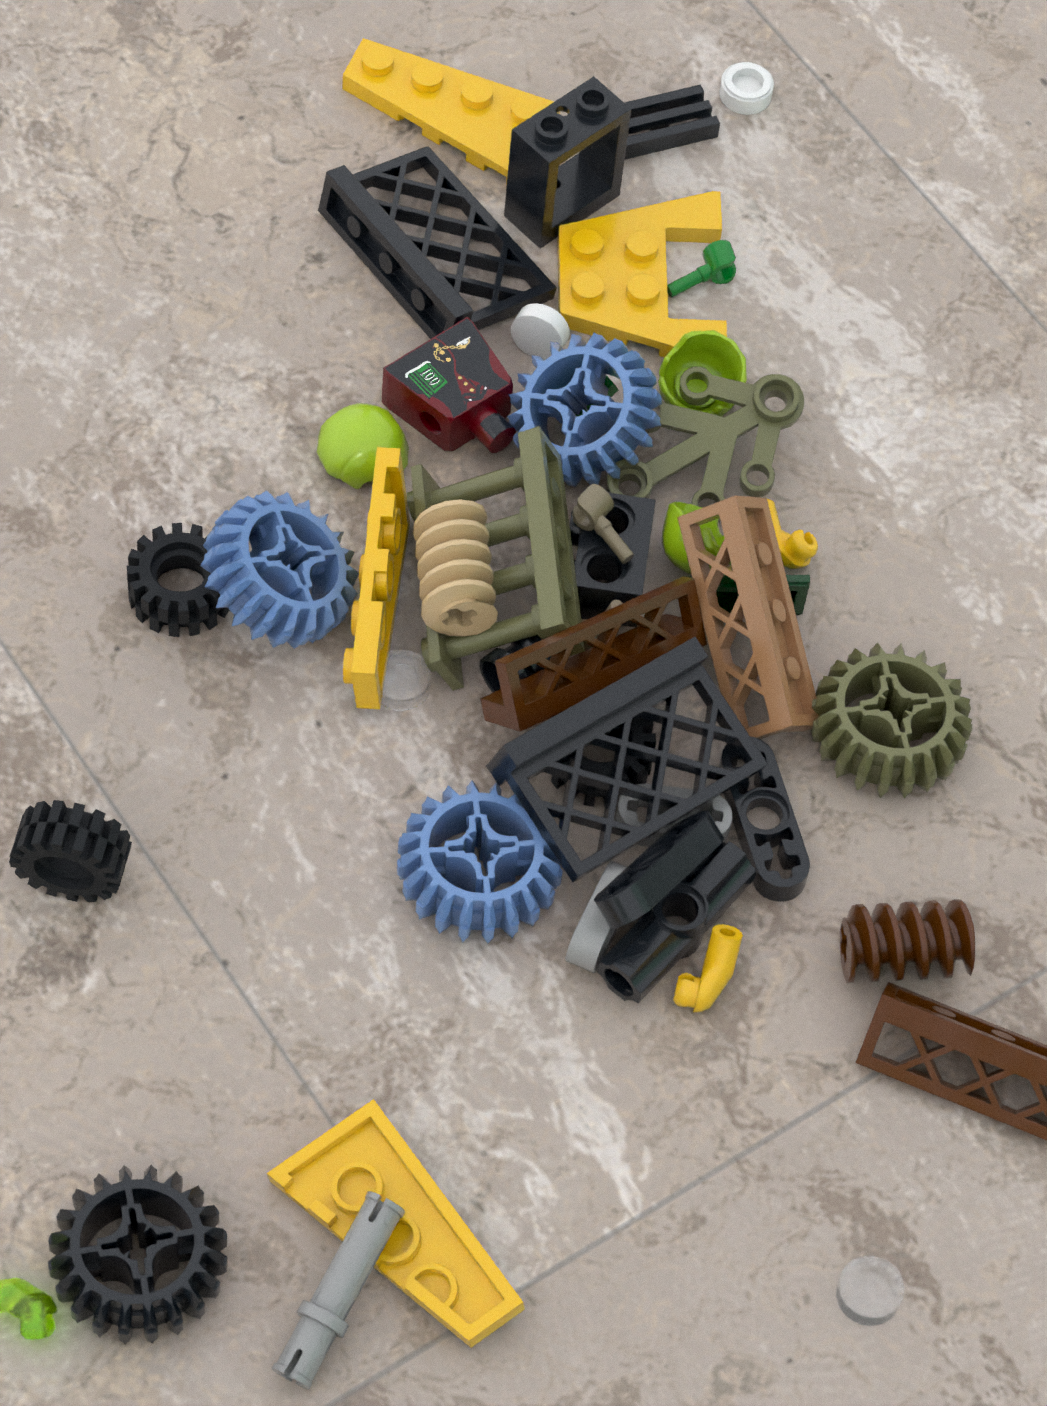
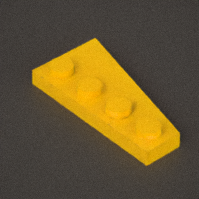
[342,38,560,185]
[343,447,410,709]
[266,1099,525,1348]

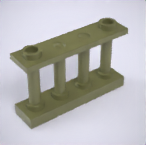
[407,426,585,691]

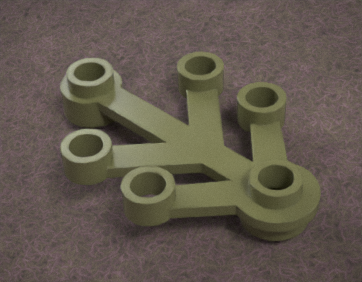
[607,367,804,523]

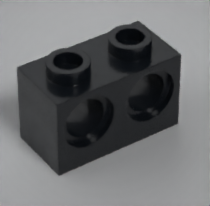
[570,493,656,627]

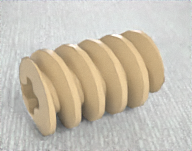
[413,499,498,637]

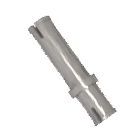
[272,1191,405,1390]

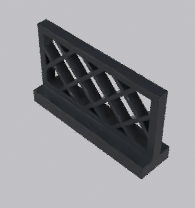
[318,146,557,339]
[486,637,768,882]

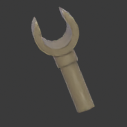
[572,484,634,564]

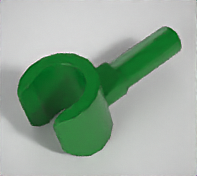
[667,240,736,297]

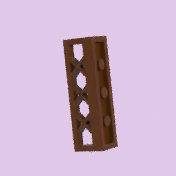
[480,576,707,732]
[855,982,1047,1140]

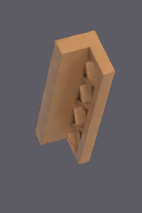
[677,495,819,739]

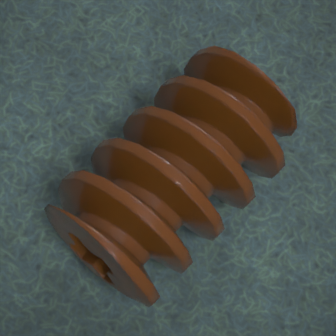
[840,899,975,983]

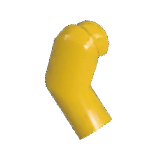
[767,499,818,569]
[673,924,743,1013]

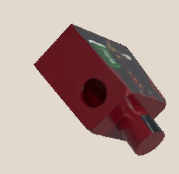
[381,317,516,453]

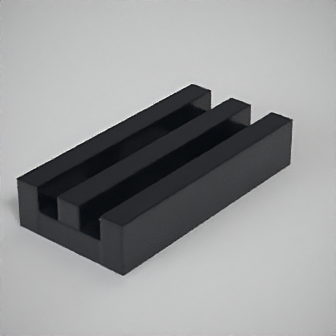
[624,84,720,160]

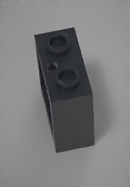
[504,76,631,249]

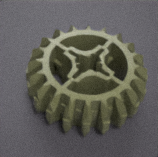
[811,642,972,798]

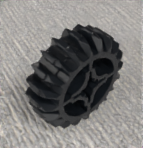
[48,1164,228,1345]

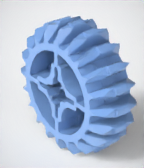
[507,332,663,487]
[200,490,359,649]
[397,780,563,943]

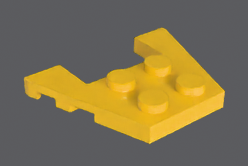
[557,191,727,357]

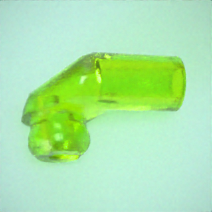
[0,1278,58,1340]

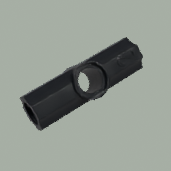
[597,841,757,1004]

